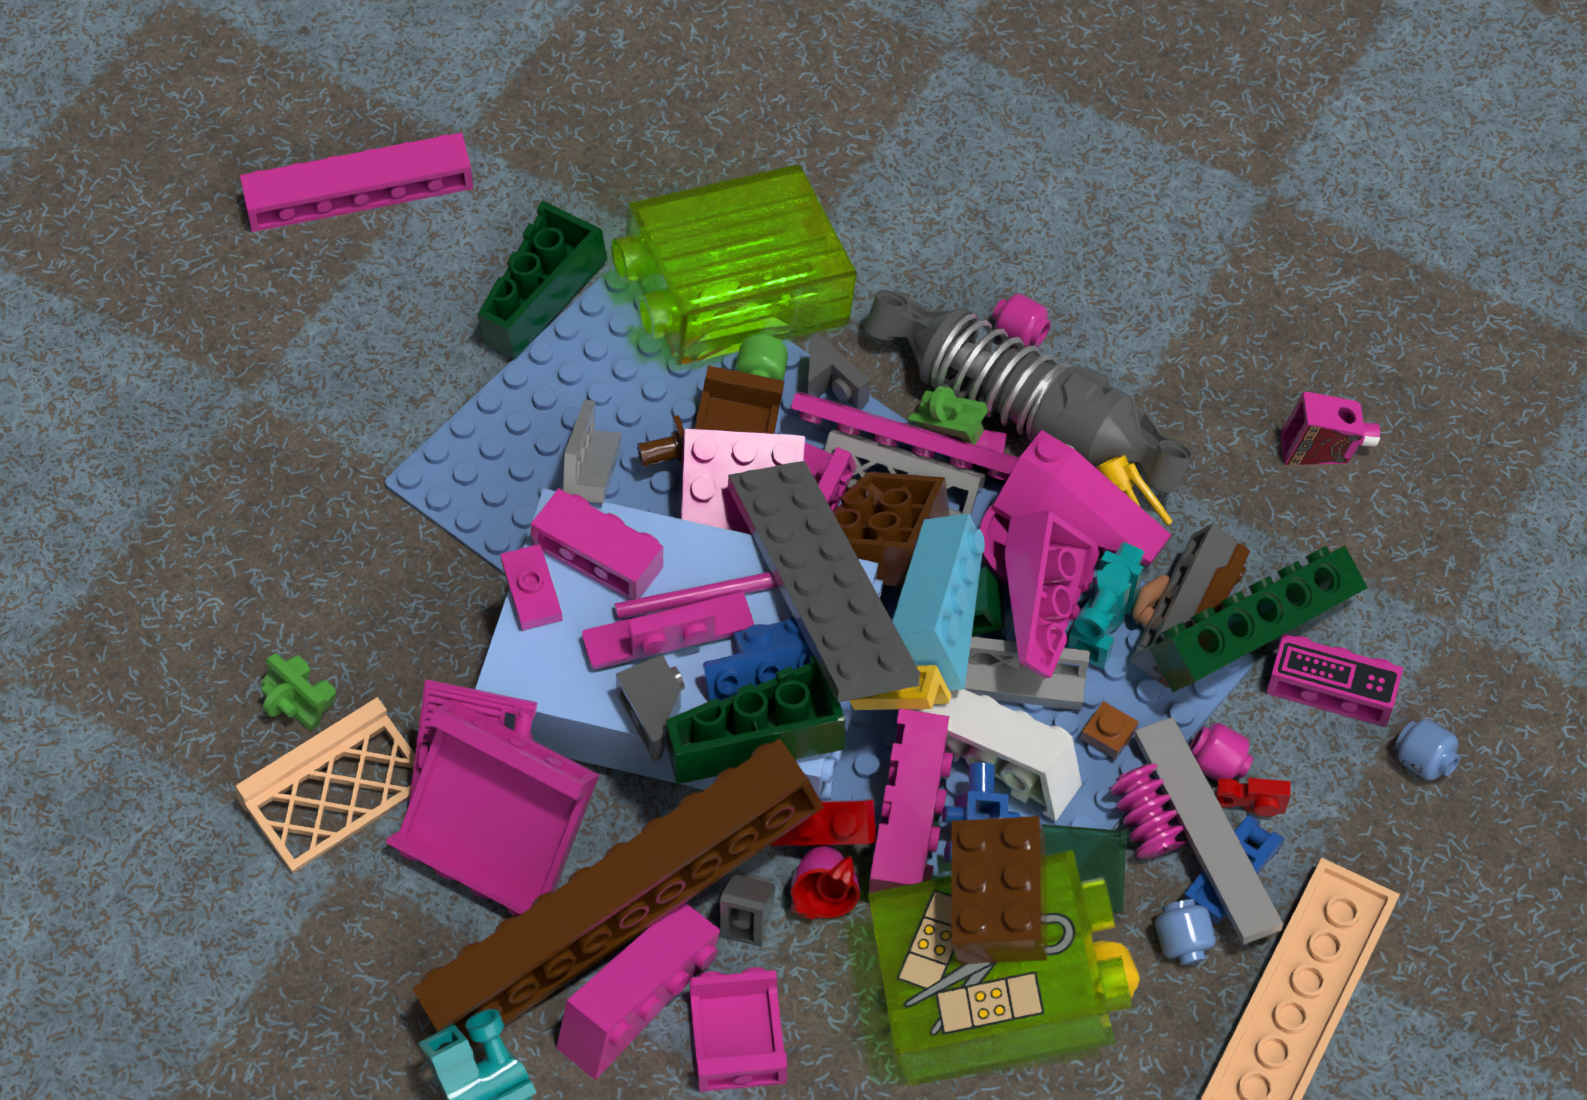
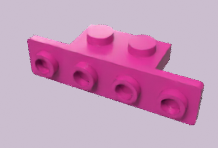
[582,592,754,669]

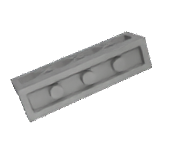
[563,400,622,503]
[824,429,987,516]
[965,637,1090,711]

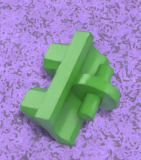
[908,386,988,445]
[261,653,336,731]

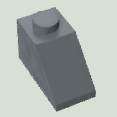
[616,654,685,762]
[720,874,775,947]

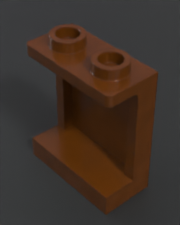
[695,365,785,434]

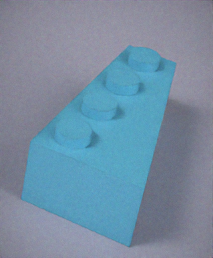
[892,513,985,691]

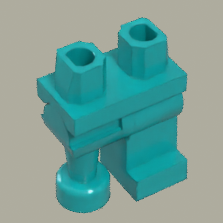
[1067,542,1144,669]
[418,1009,537,1100]

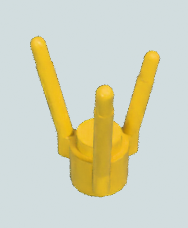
[1096,454,1172,525]

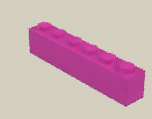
[240,132,473,232]

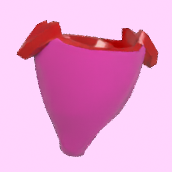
[789,845,860,920]

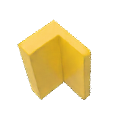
[849,665,951,710]

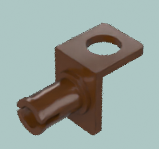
[637,415,684,468]

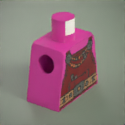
[1280,392,1380,465]

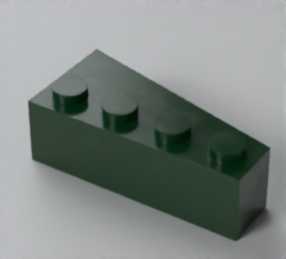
[477,200,608,359]
[666,656,845,784]

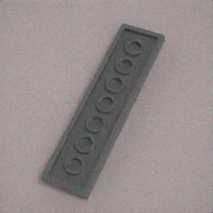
[728,461,920,702]

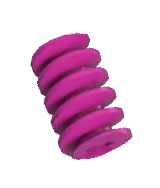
[1110,763,1187,859]

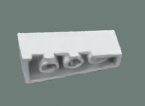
[908,689,1082,822]

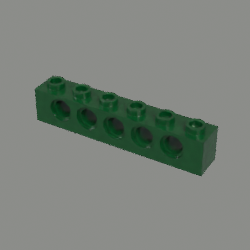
[1149,545,1368,692]

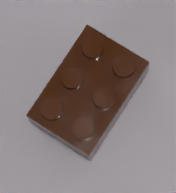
[952,816,1048,964]

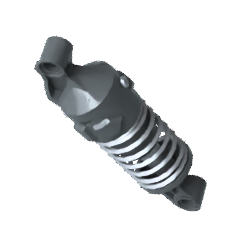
[864,290,1193,493]

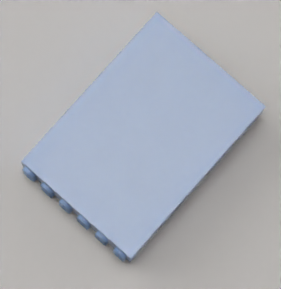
[475,488,883,801]

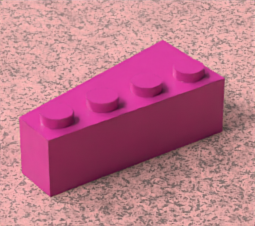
[869,708,953,905]
[556,903,720,1080]

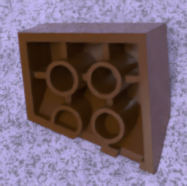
[833,472,950,588]

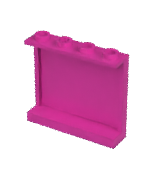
[386,699,599,917]

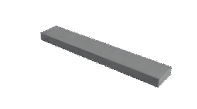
[1134,717,1283,945]

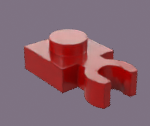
[1215,778,1291,817]

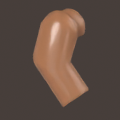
[1132,575,1170,629]

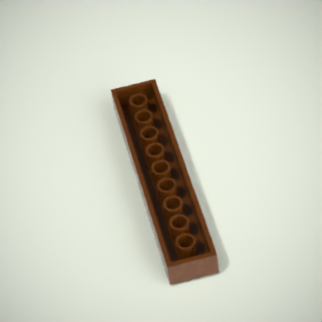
[412,739,824,1048]

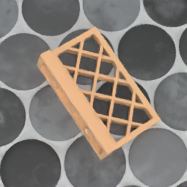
[235,697,415,874]

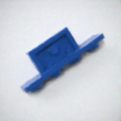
[703,616,814,701]

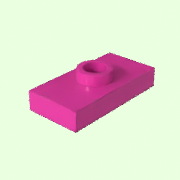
[500,544,563,630]

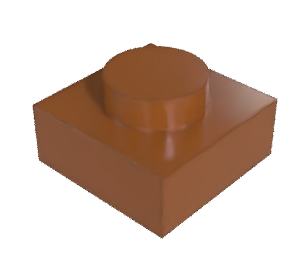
[1081,701,1139,759]

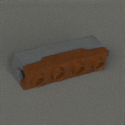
[1130,523,1250,688]

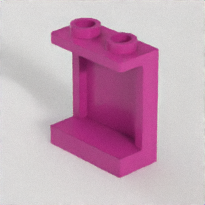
[689,967,787,1092]

